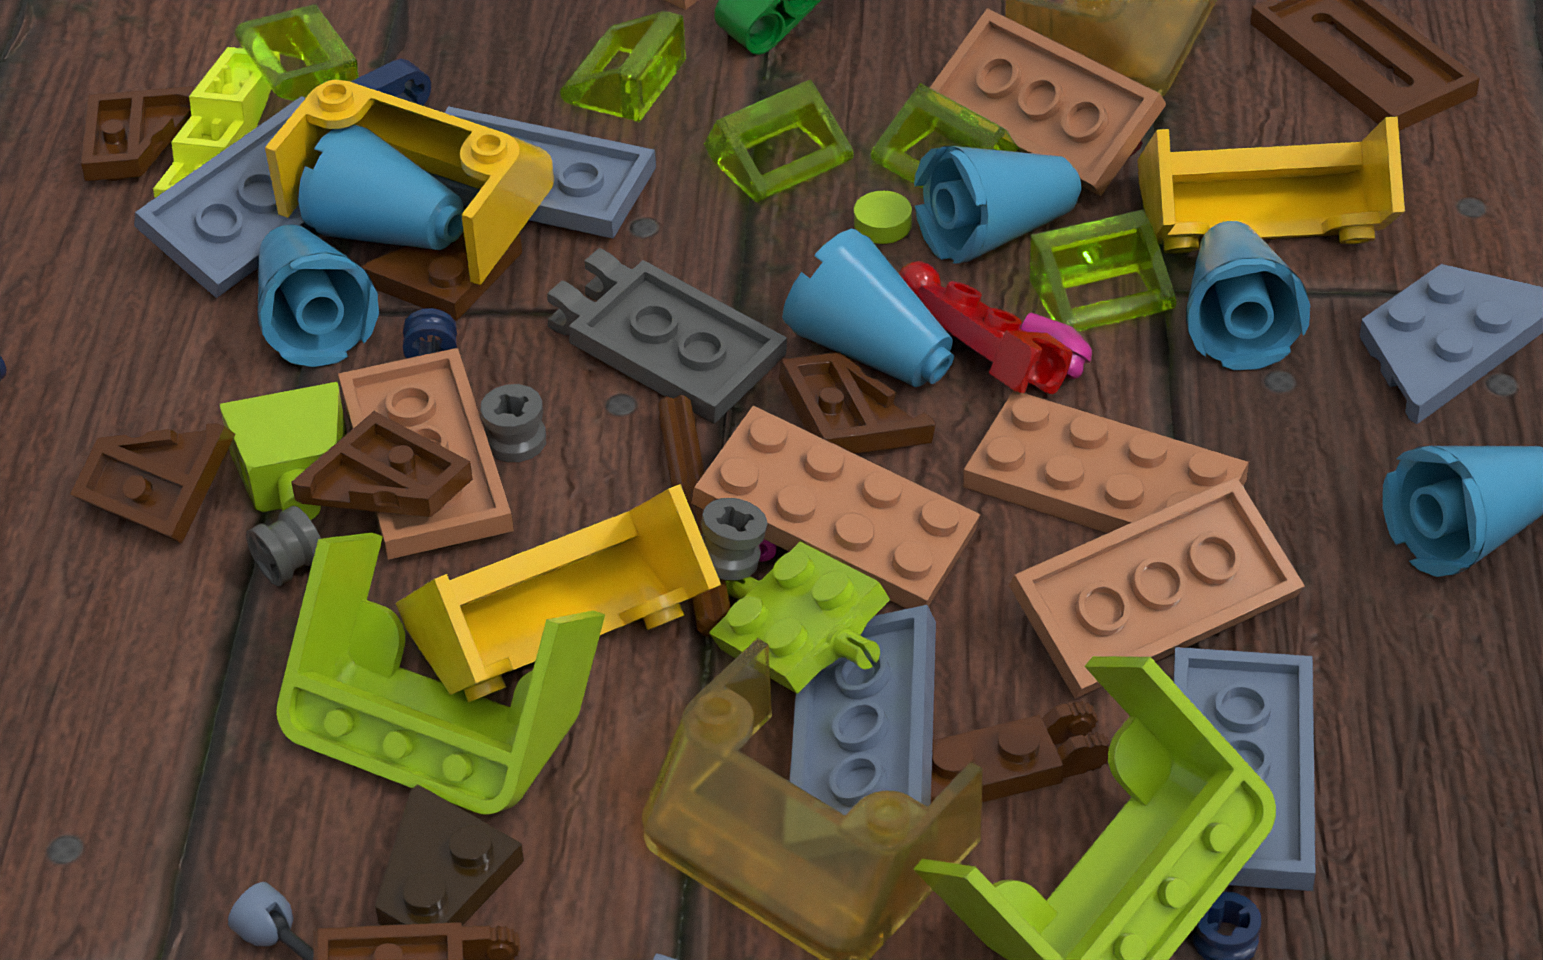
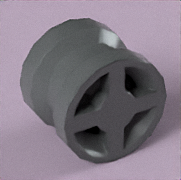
[480,384,546,462]
[700,498,768,580]
[246,505,321,587]

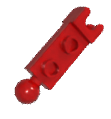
[898,261,1073,394]

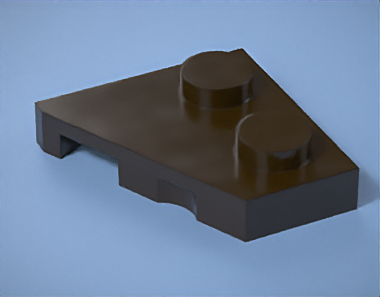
[375,784,524,927]

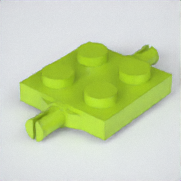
[709,542,890,694]

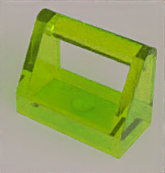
[235,4,358,101]
[560,11,686,122]
[704,79,854,202]
[871,83,1021,189]
[1030,210,1176,332]

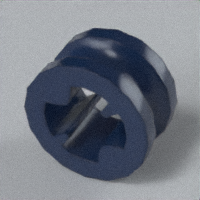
[402,308,457,359]
[1193,892,1261,960]

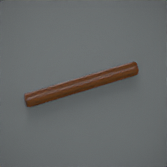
[658,394,731,637]

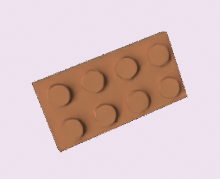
[923,8,1166,196]
[338,348,514,560]
[963,390,1249,533]
[691,406,981,609]
[1009,476,1305,699]

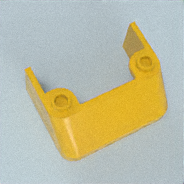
[265,80,554,285]
[1137,117,1405,254]
[395,484,721,702]

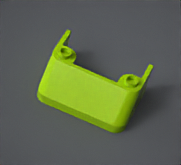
[277,533,605,814]
[913,656,1276,960]

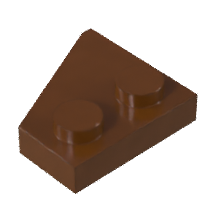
[81,86,195,181]

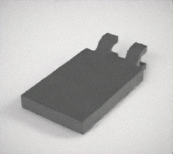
[547,248,787,424]

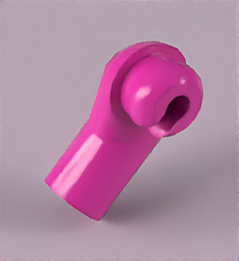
[1021,312,1092,379]

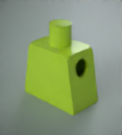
[220,382,347,520]

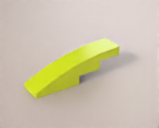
[153,47,280,198]

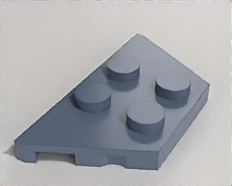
[1360,264,1543,424]

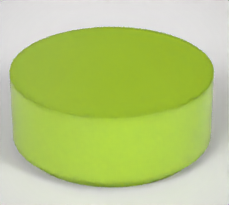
[854,191,912,244]

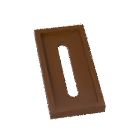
[1250,0,1480,131]

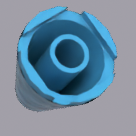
[298,125,464,250]
[914,146,1081,263]
[1186,221,1310,370]
[257,224,379,367]
[782,228,954,387]
[1383,446,1543,577]

